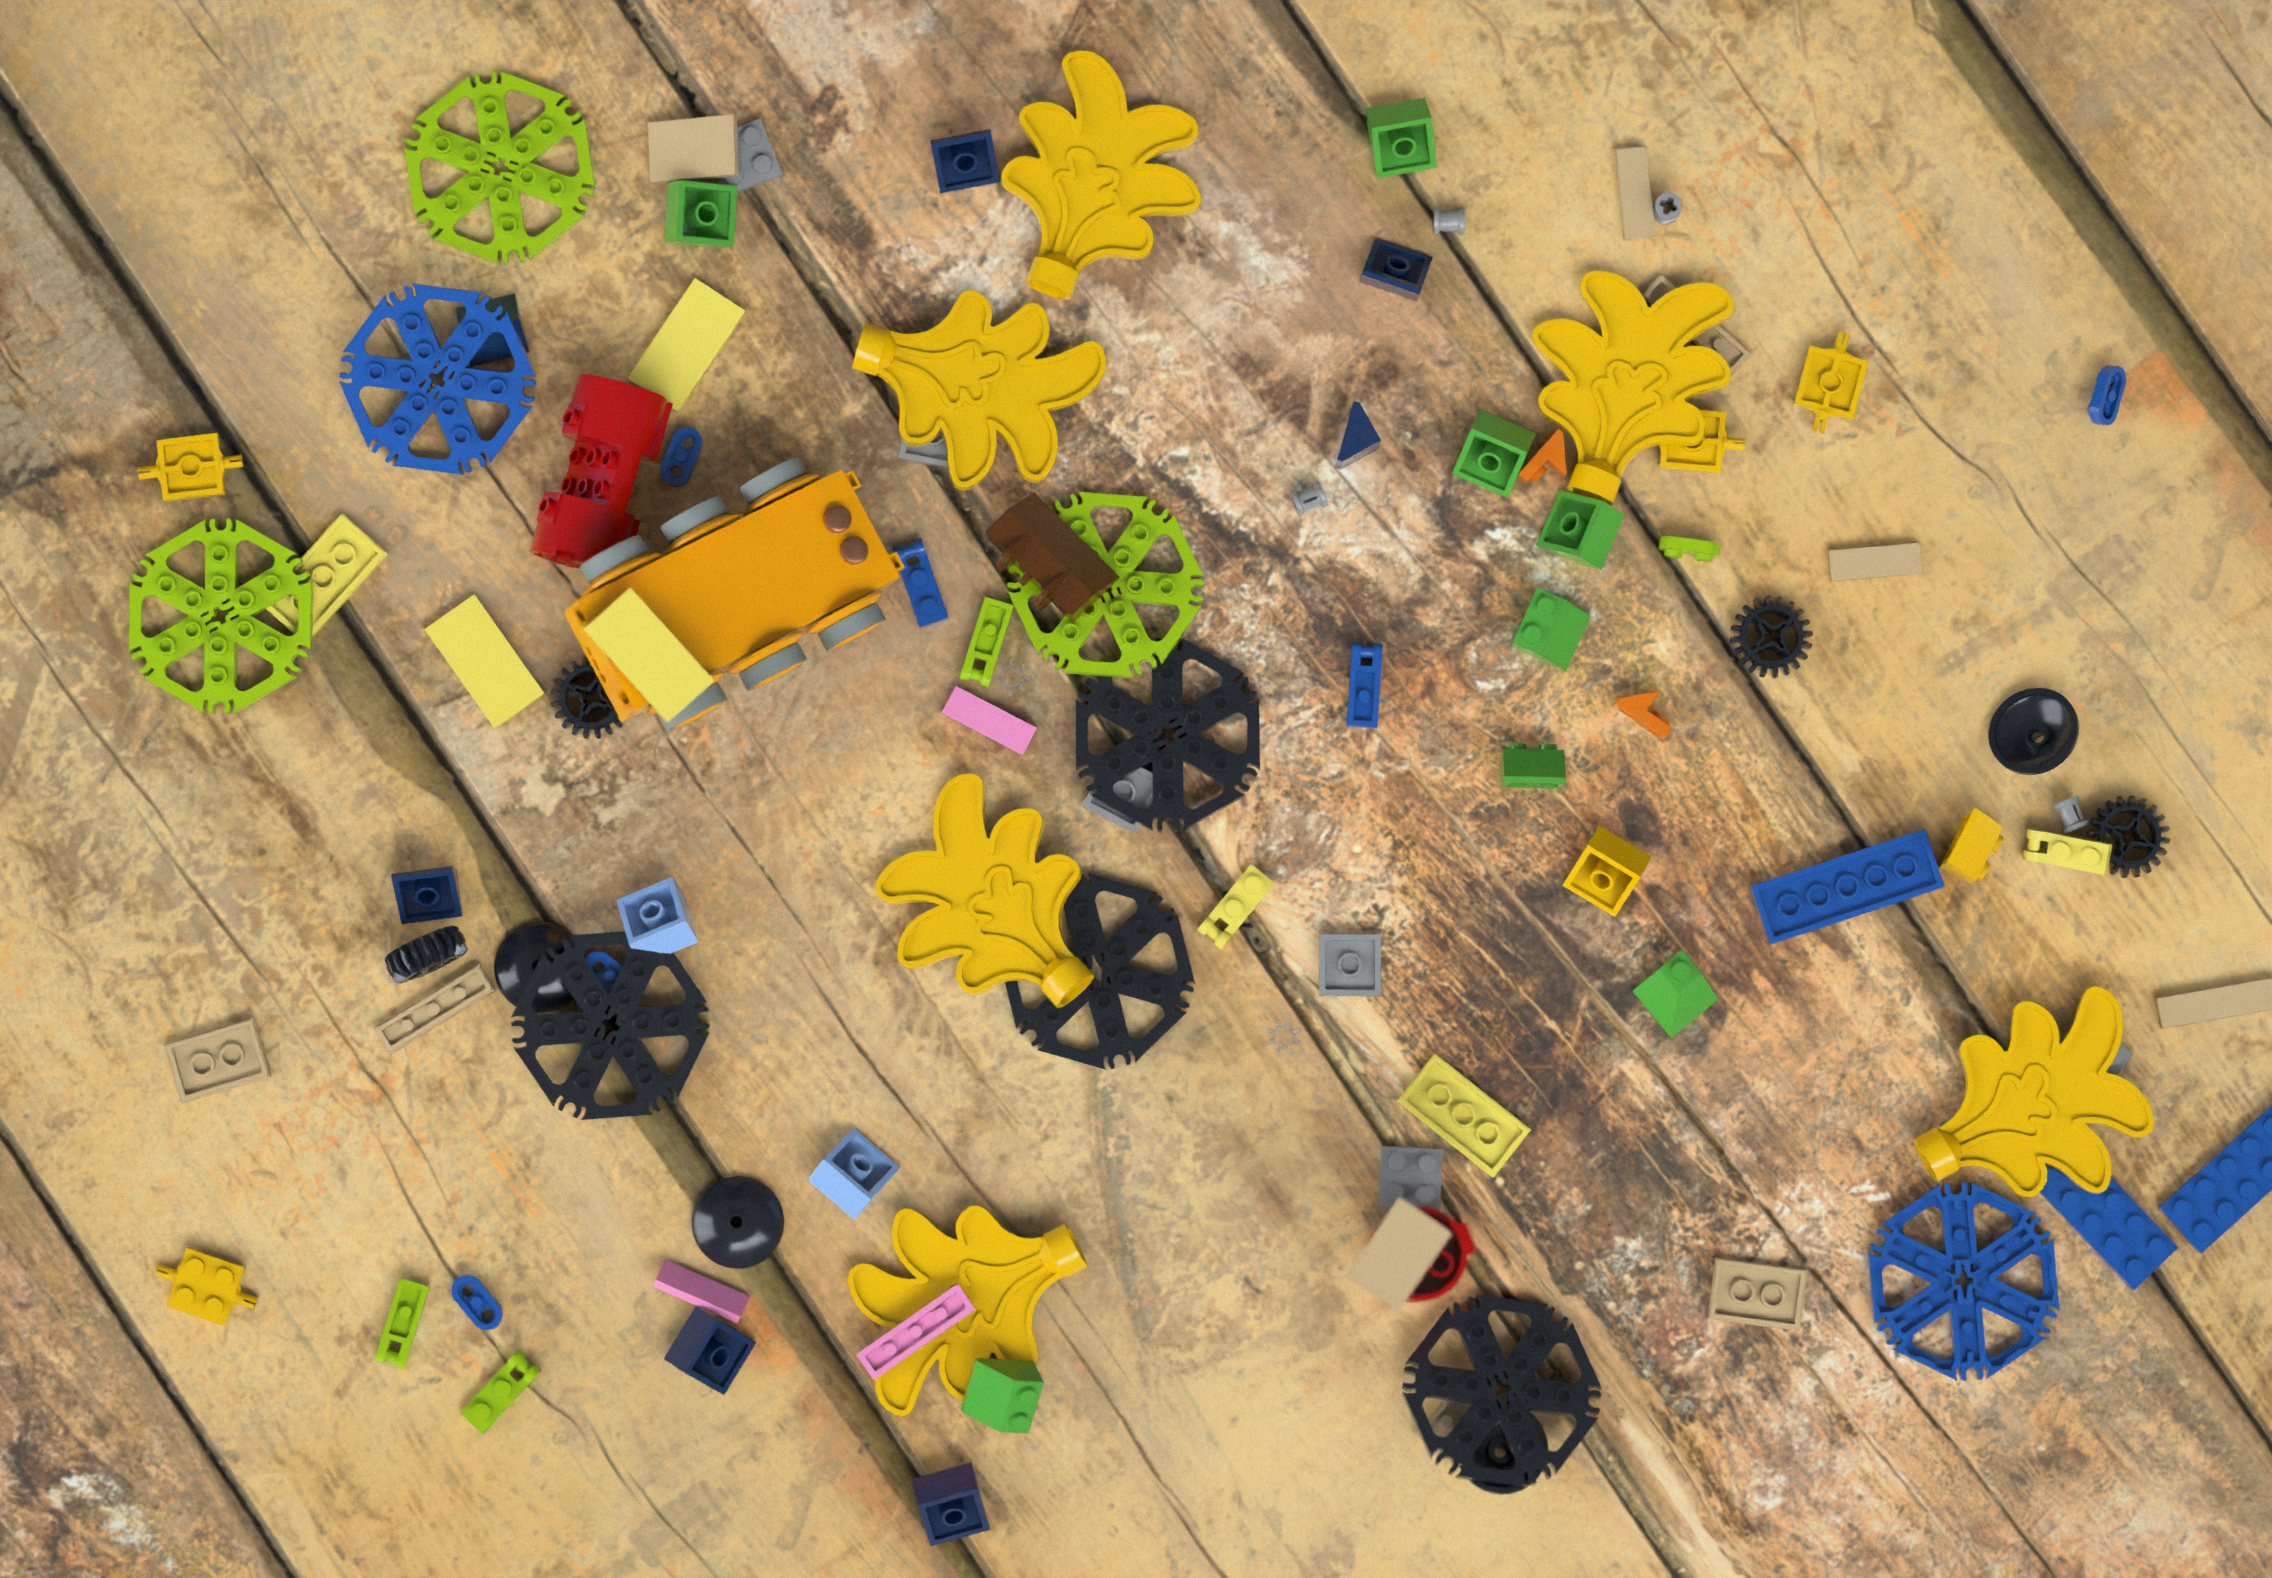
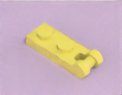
[2022,828,2112,875]
[1197,864,1275,950]

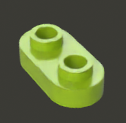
[1659,536,1721,562]

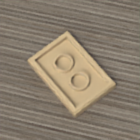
[648,114,739,184]
[164,1018,271,1104]
[1345,1197,1452,1312]
[1707,1257,1807,1331]

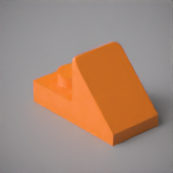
[1517,429,1567,486]
[1613,690,1672,741]

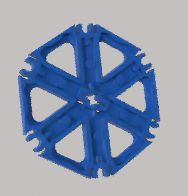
[339,283,537,475]
[1867,1182,2059,1381]

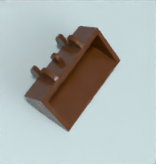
[986,493,1120,623]

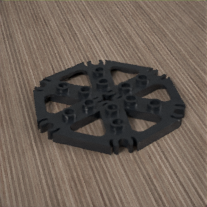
[1076,638,1260,833]
[1005,873,1195,1070]
[511,931,710,1120]
[1402,1295,1602,1488]

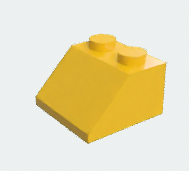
[1939,808,2004,884]
[1562,825,1652,917]

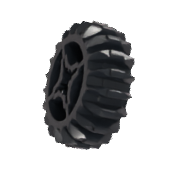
[1730,596,1813,679]
[551,657,623,739]
[2086,795,2170,878]
[384,925,468,983]

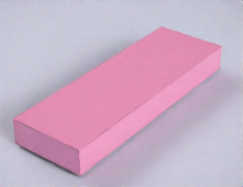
[942,686,1037,756]
[653,1260,750,1323]

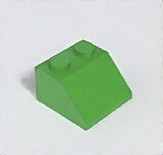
[1366,98,1437,178]
[664,180,737,247]
[1452,409,1536,498]
[1537,490,1625,570]
[1510,587,1591,672]
[1500,743,1566,789]
[961,1358,1044,1433]

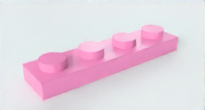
[856,1284,976,1380]

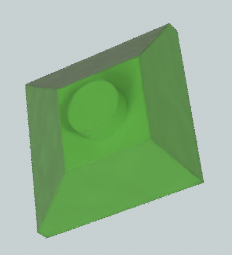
[1632,950,1718,1038]

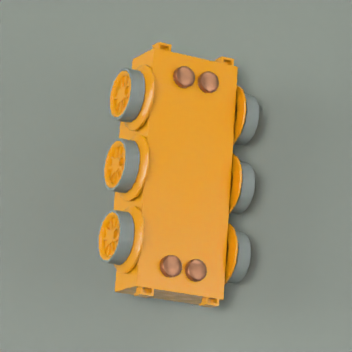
[564,457,905,732]

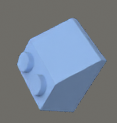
[616,876,698,954]
[808,1128,900,1220]

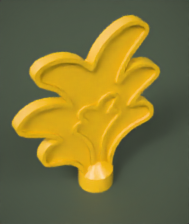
[1001,50,1201,300]
[1532,270,1735,505]
[852,290,1106,491]
[875,773,1094,1008]
[1913,986,2155,1198]
[847,1205,1088,1416]

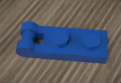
[892,538,949,629]
[1346,642,1383,729]

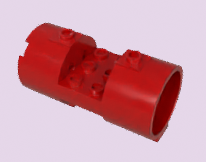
[529,374,673,569]
[1367,1206,1476,1303]

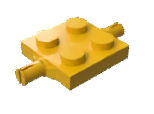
[1793,331,1869,434]
[1659,410,1746,474]
[138,433,243,502]
[155,1247,259,1326]

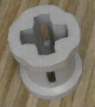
[1653,192,1682,225]
[1433,207,1465,235]
[1290,481,1328,516]
[2053,795,2090,834]

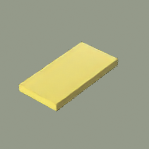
[627,278,746,413]
[266,513,388,637]
[584,588,715,723]
[424,594,545,729]
[1396,1053,1531,1178]

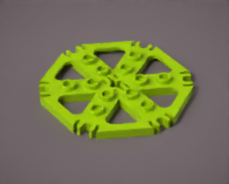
[404,71,596,266]
[1007,492,1204,678]
[129,518,313,714]

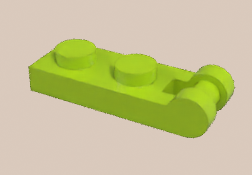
[960,597,1014,688]
[375,1278,431,1370]
[460,1349,542,1434]

